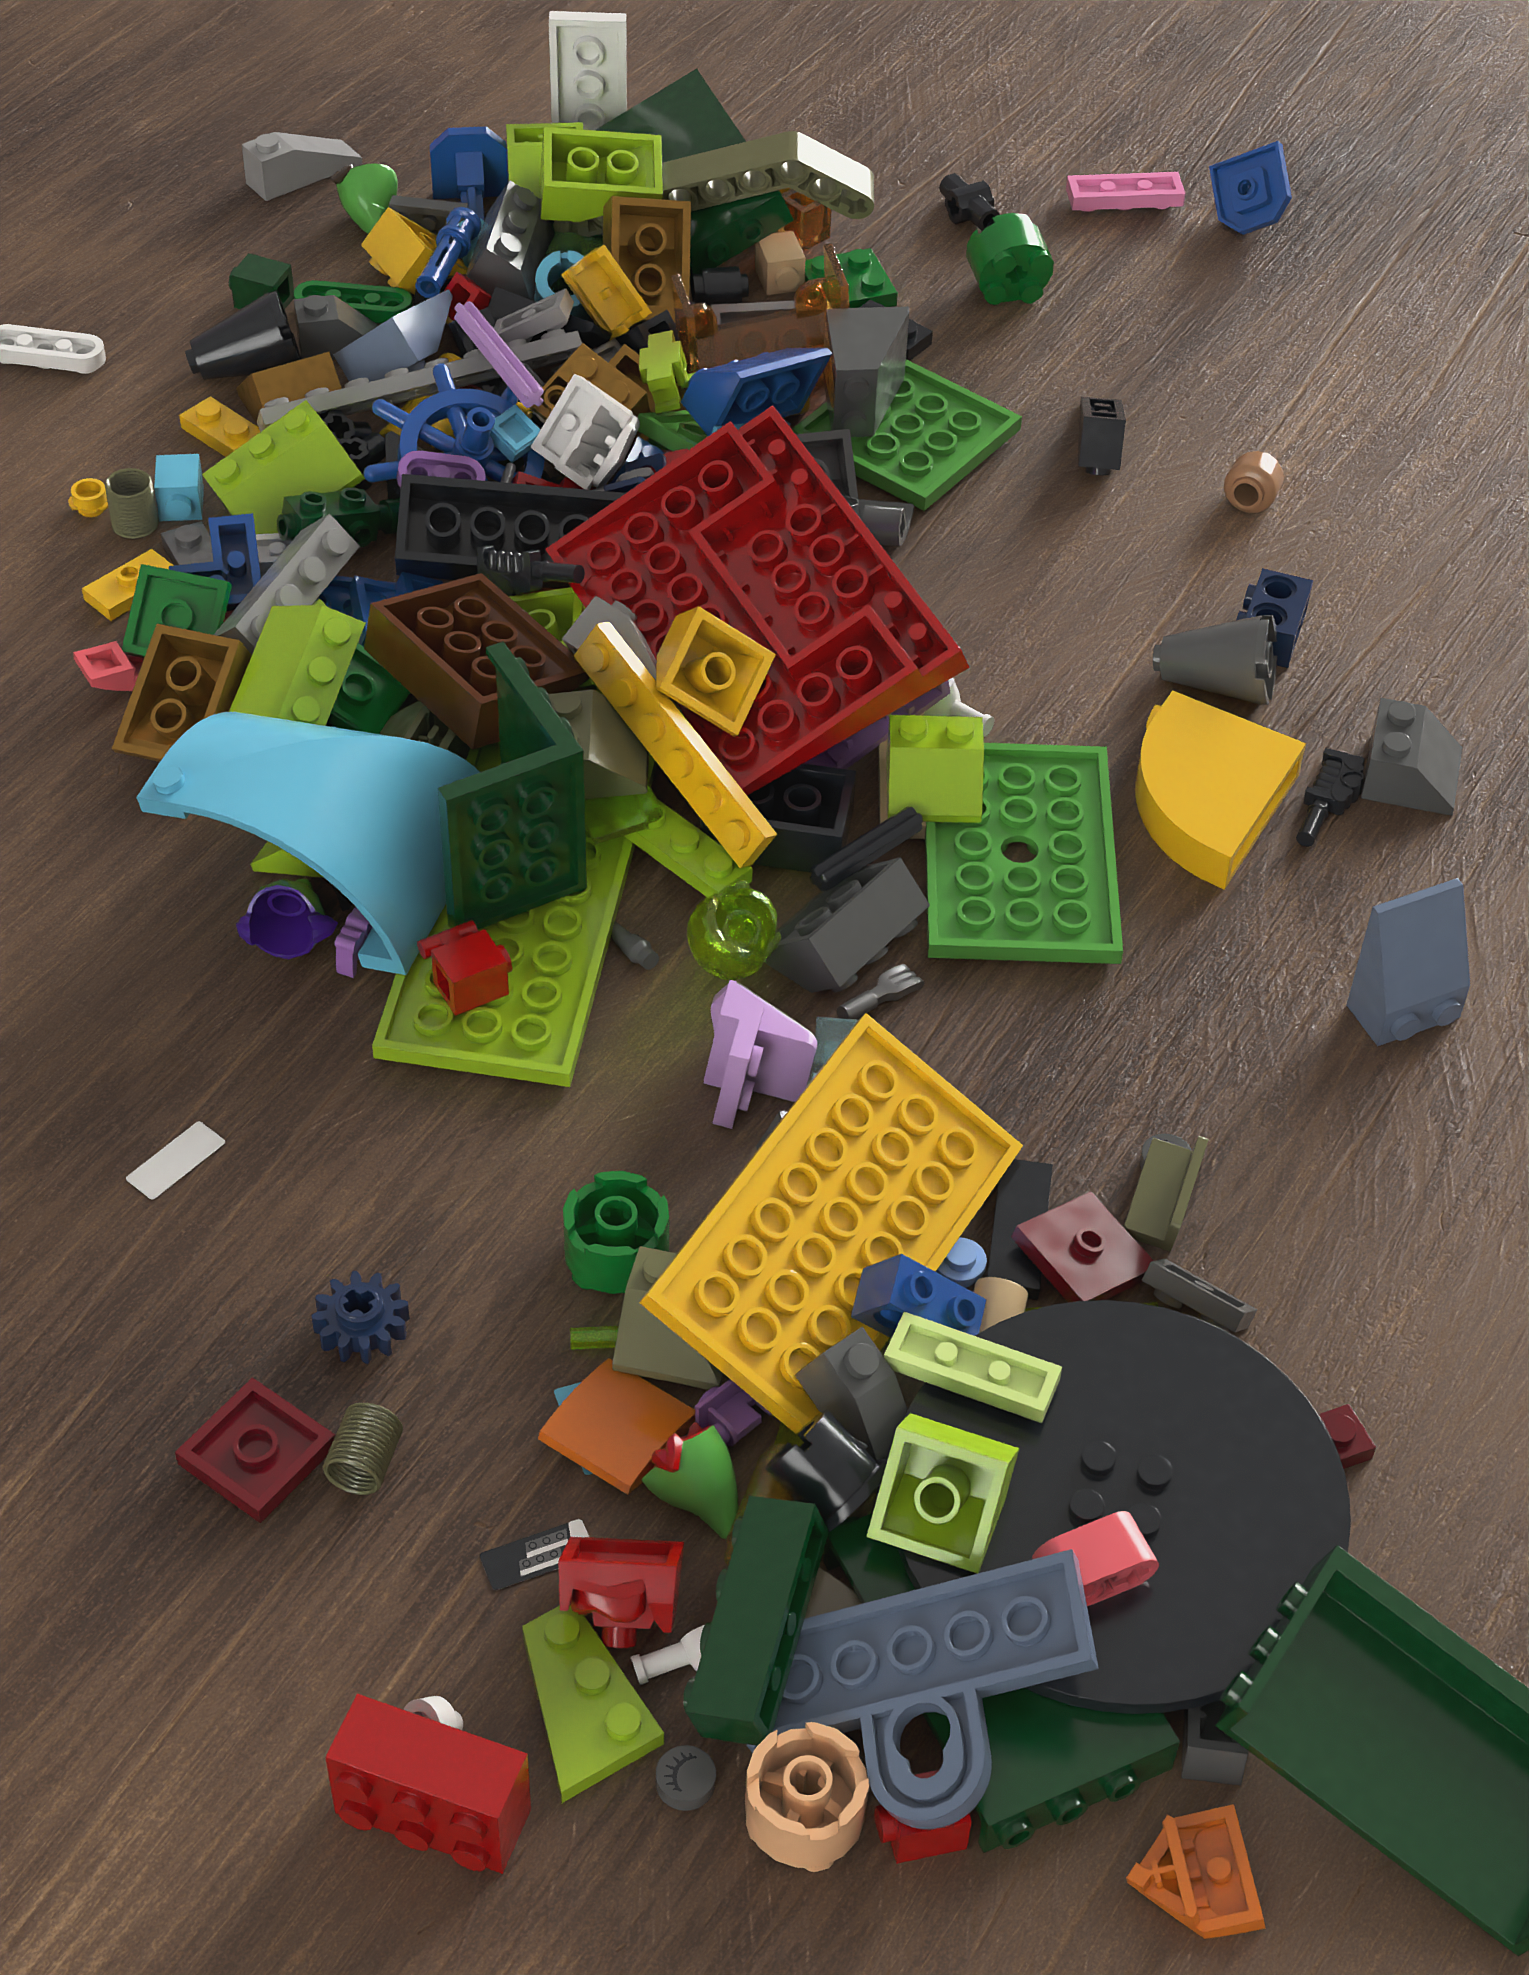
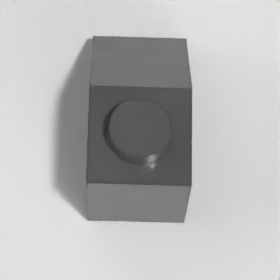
[294,295,377,360]

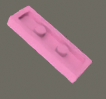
[1066,172,1185,212]

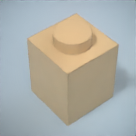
[755,231,806,295]

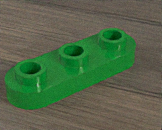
[294,280,413,324]

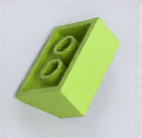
[202,400,365,534]
[229,605,366,726]

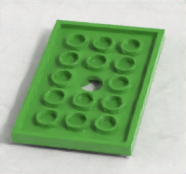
[925,743,1123,964]

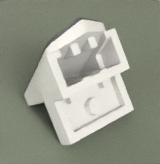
[530,374,640,490]

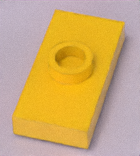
[82,549,174,621]

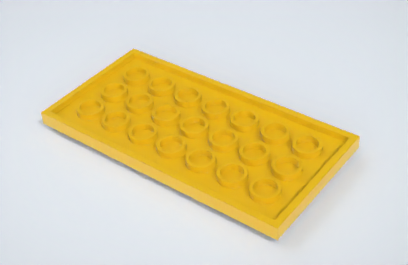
[639,1013,1023,1434]

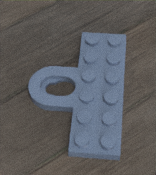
[746,1549,1099,1829]

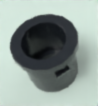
[765,1409,887,1532]

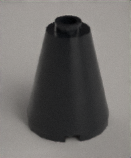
[185,291,302,380]

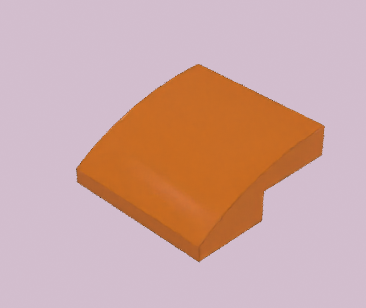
[538,1358,695,1495]

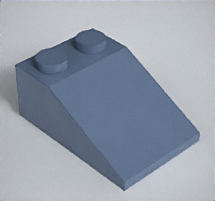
[333,289,453,382]
[1346,878,1470,1046]

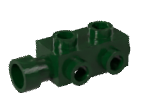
[277,488,400,547]

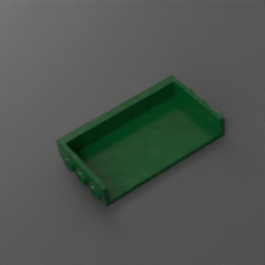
[596,68,794,275]
[823,1513,1180,1853]
[1215,1545,1529,1956]

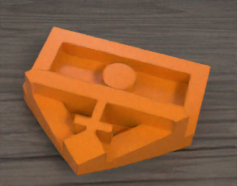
[1126,1804,1266,1939]

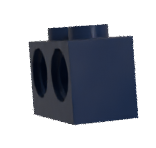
[1236,568,1314,668]

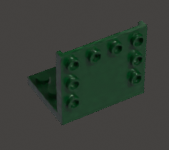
[438,641,587,930]

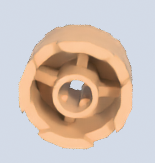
[745,1722,869,1872]

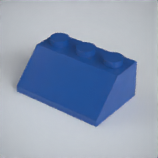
[681,348,833,436]

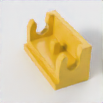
[561,245,652,340]

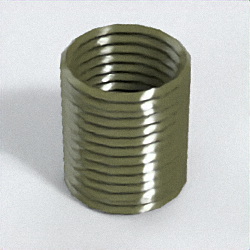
[104,468,159,539]
[323,1402,403,1495]

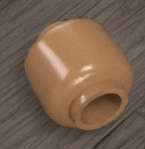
[1224,451,1284,513]

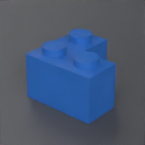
[169,513,261,612]

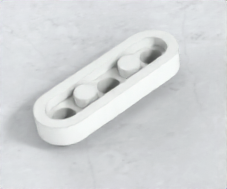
[0,324,106,374]

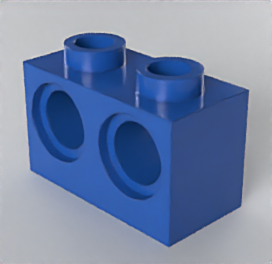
[851,1254,987,1338]

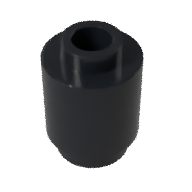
[690,266,749,309]

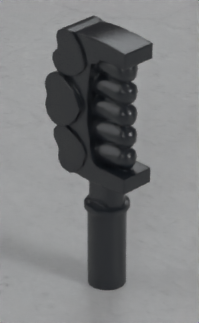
[477,545,585,596]
[1296,748,1364,847]

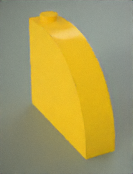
[1135,690,1306,890]

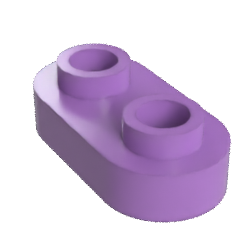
[397,451,485,488]

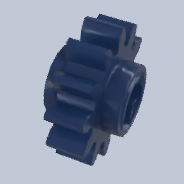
[312,1271,410,1364]

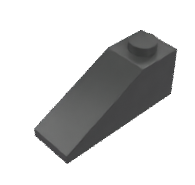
[795,1326,908,1496]

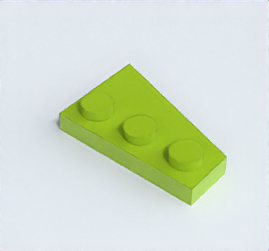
[522,1605,664,1803]

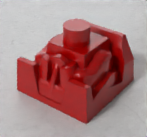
[558,1536,684,1648]

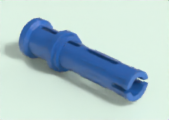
[415,207,481,298]

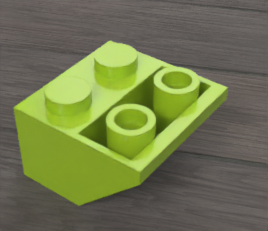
[506,122,583,199]

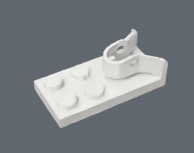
[549,11,627,130]

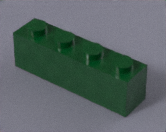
[683,1495,829,1746]

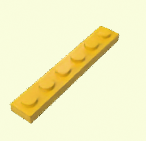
[574,622,777,868]

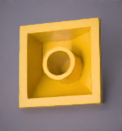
[656,606,776,737]

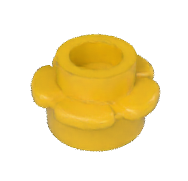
[68,478,108,517]

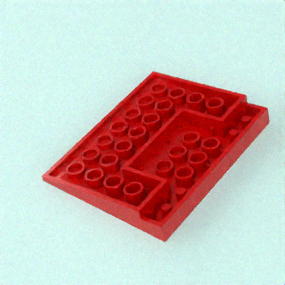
[545,405,970,795]

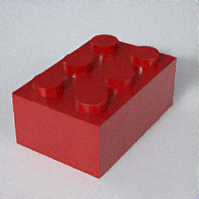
[325,1693,531,1874]

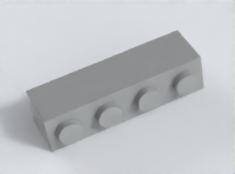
[214,514,360,655]

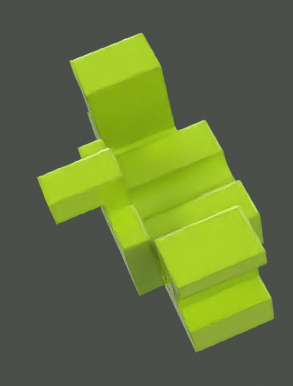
[639,330,696,414]

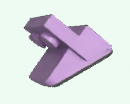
[703,980,817,1129]

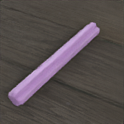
[454,301,544,408]

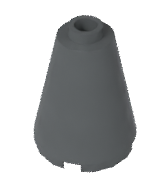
[1153,615,1277,705]

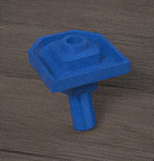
[430,127,508,221]
[1209,141,1292,235]

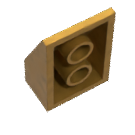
[603,196,691,324]
[112,624,252,762]

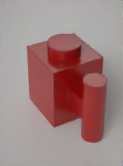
[417,920,513,1016]

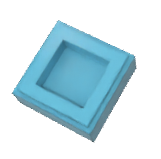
[490,404,540,463]

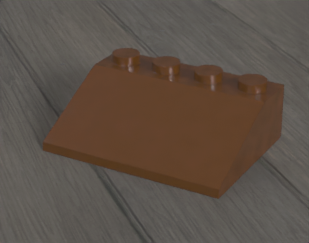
[364,573,590,750]

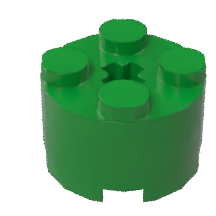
[966,213,1054,305]
[563,1171,669,1294]

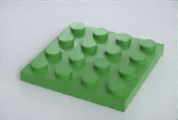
[792,359,1022,511]

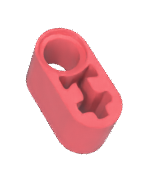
[1032,1511,1159,1607]

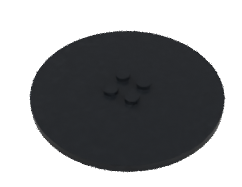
[897,1300,1351,1714]

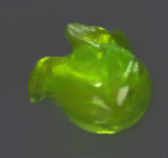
[687,880,782,981]

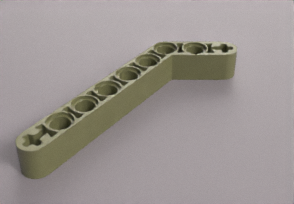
[553,131,874,240]

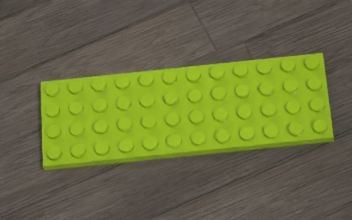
[372,682,658,1087]

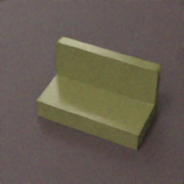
[1123,1136,1209,1252]

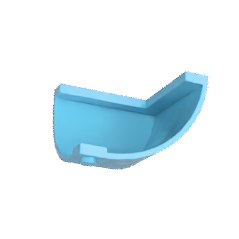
[136,712,480,975]

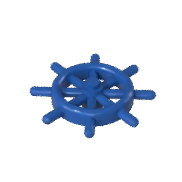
[364,363,545,483]

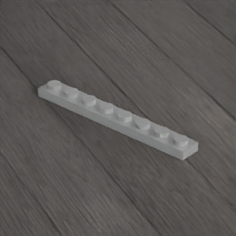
[257,329,582,432]

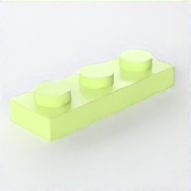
[884,1312,1062,1423]

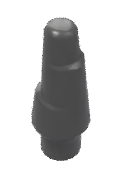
[611,921,659,970]

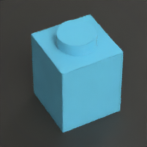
[154,454,204,521]

